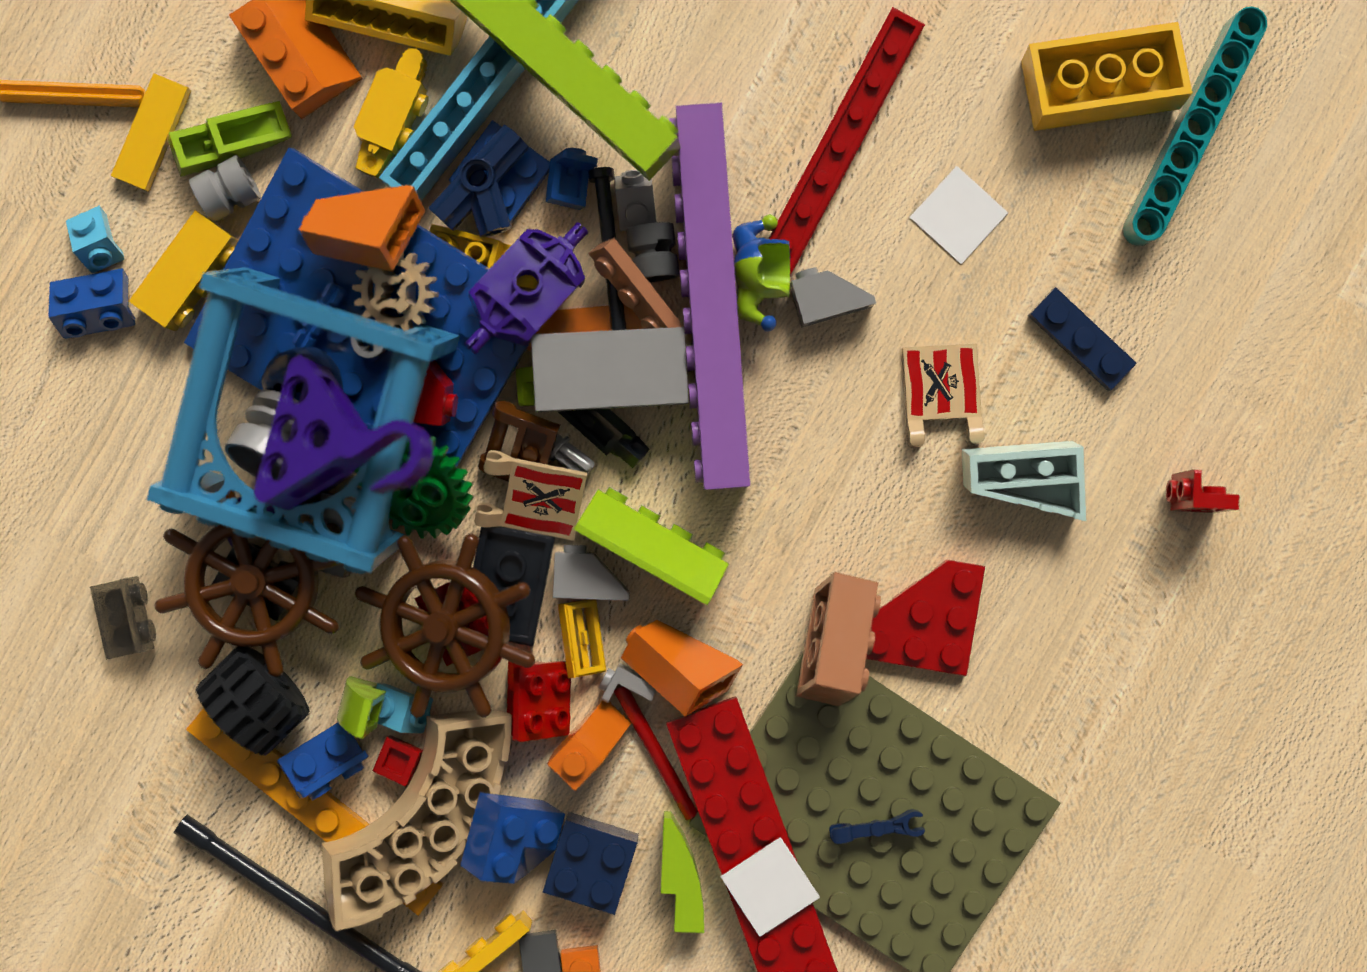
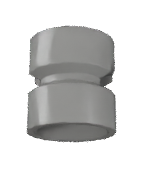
[189,155,261,223]

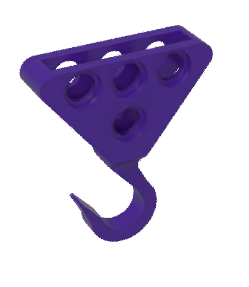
[254,356,433,510]

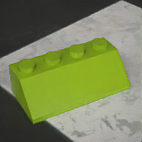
[573,487,729,606]

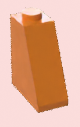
[299,185,425,272]
[621,620,743,716]
[547,700,631,791]

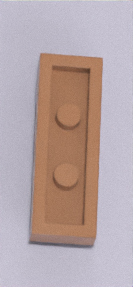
[588,238,684,329]

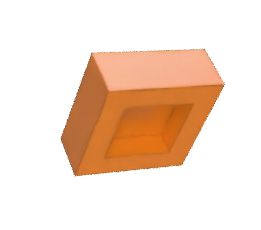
[560,945,601,972]

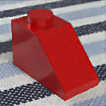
[413,360,458,426]

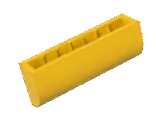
[305,0,467,56]

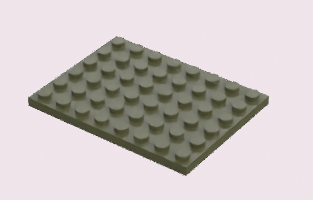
[690,650,1061,972]

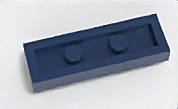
[1027,287,1137,391]

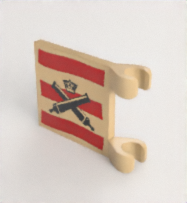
[902,344,985,448]
[474,450,587,540]

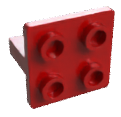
[507,661,571,742]

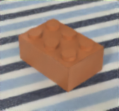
[796,572,881,706]

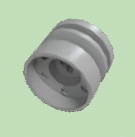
[225,390,299,481]

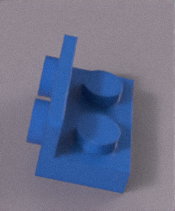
[276,722,369,801]

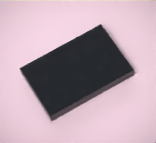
[473,526,556,646]

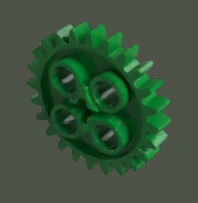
[354,436,473,539]

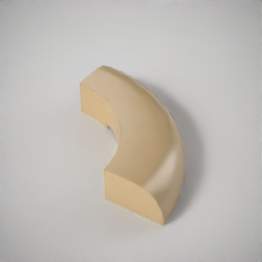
[321,710,511,931]

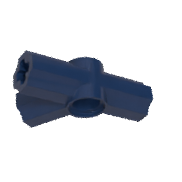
[428,124,530,238]

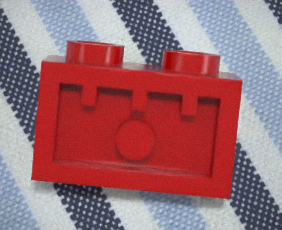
[1166,469,1240,513]

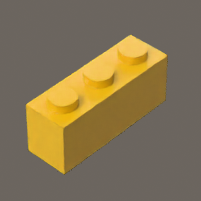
[129,210,239,331]

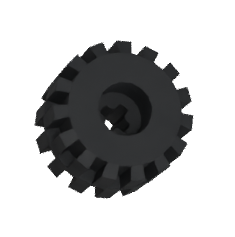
[196,646,310,756]

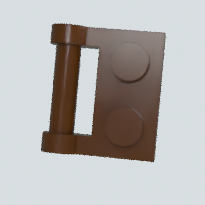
[478,401,560,482]

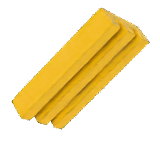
[558,599,606,678]

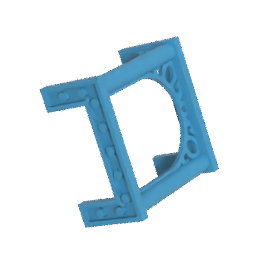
[147,267,460,574]

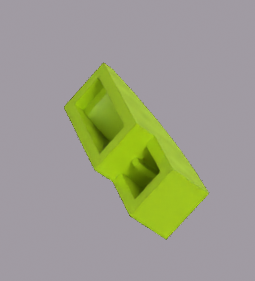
[168,101,292,177]
[337,676,386,739]
[661,811,704,933]

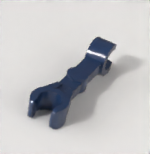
[829,809,925,844]

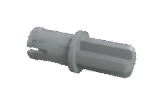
[550,434,595,476]

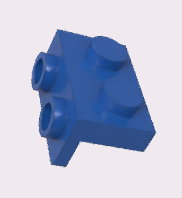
[48,268,135,339]

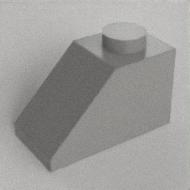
[790,267,876,328]
[553,545,630,601]

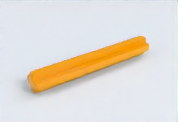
[0,80,145,108]

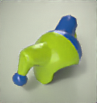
[732,214,790,332]

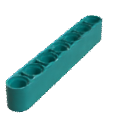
[1123,6,1268,246]

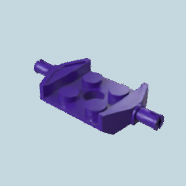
[464,222,588,355]

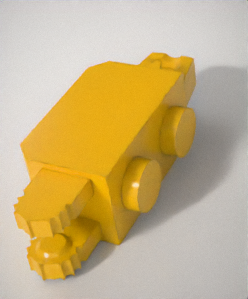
[353,48,429,179]

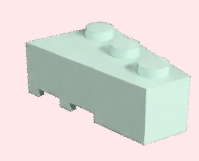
[962,441,1086,521]

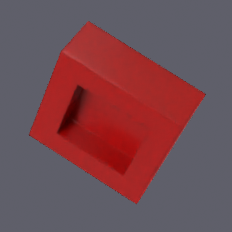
[372,735,423,787]

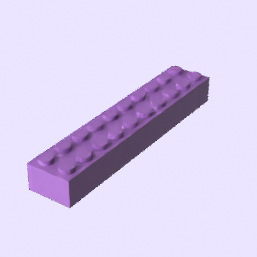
[669,102,751,490]

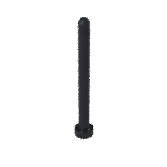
[588,167,626,331]

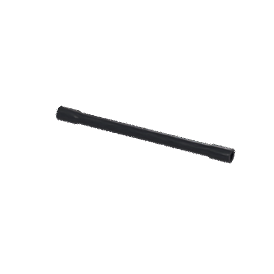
[174,814,421,972]

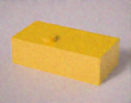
[1021,22,1192,131]

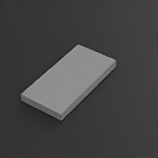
[531,327,689,412]

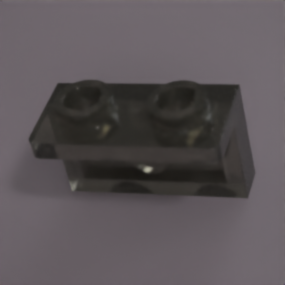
[90,576,156,660]

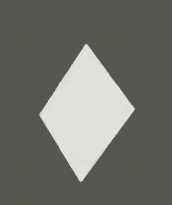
[910,166,1008,264]
[720,837,820,937]

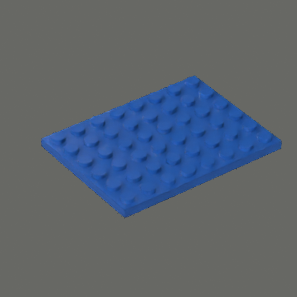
[184,148,536,468]

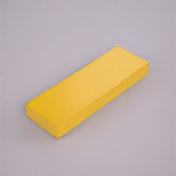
[111,73,192,192]

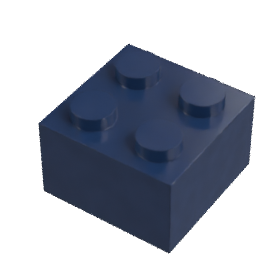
[543,811,639,915]

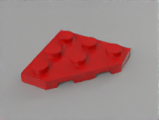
[866,559,985,676]

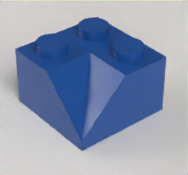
[460,792,565,884]

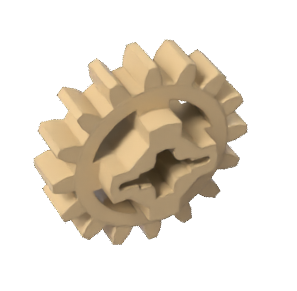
[352,253,439,330]

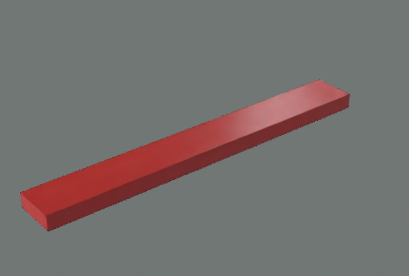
[768,7,925,276]

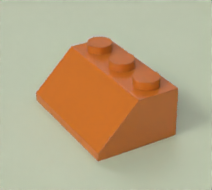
[229,0,363,119]

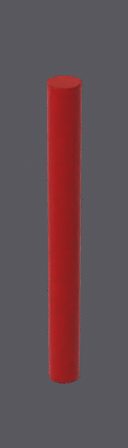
[614,686,698,821]

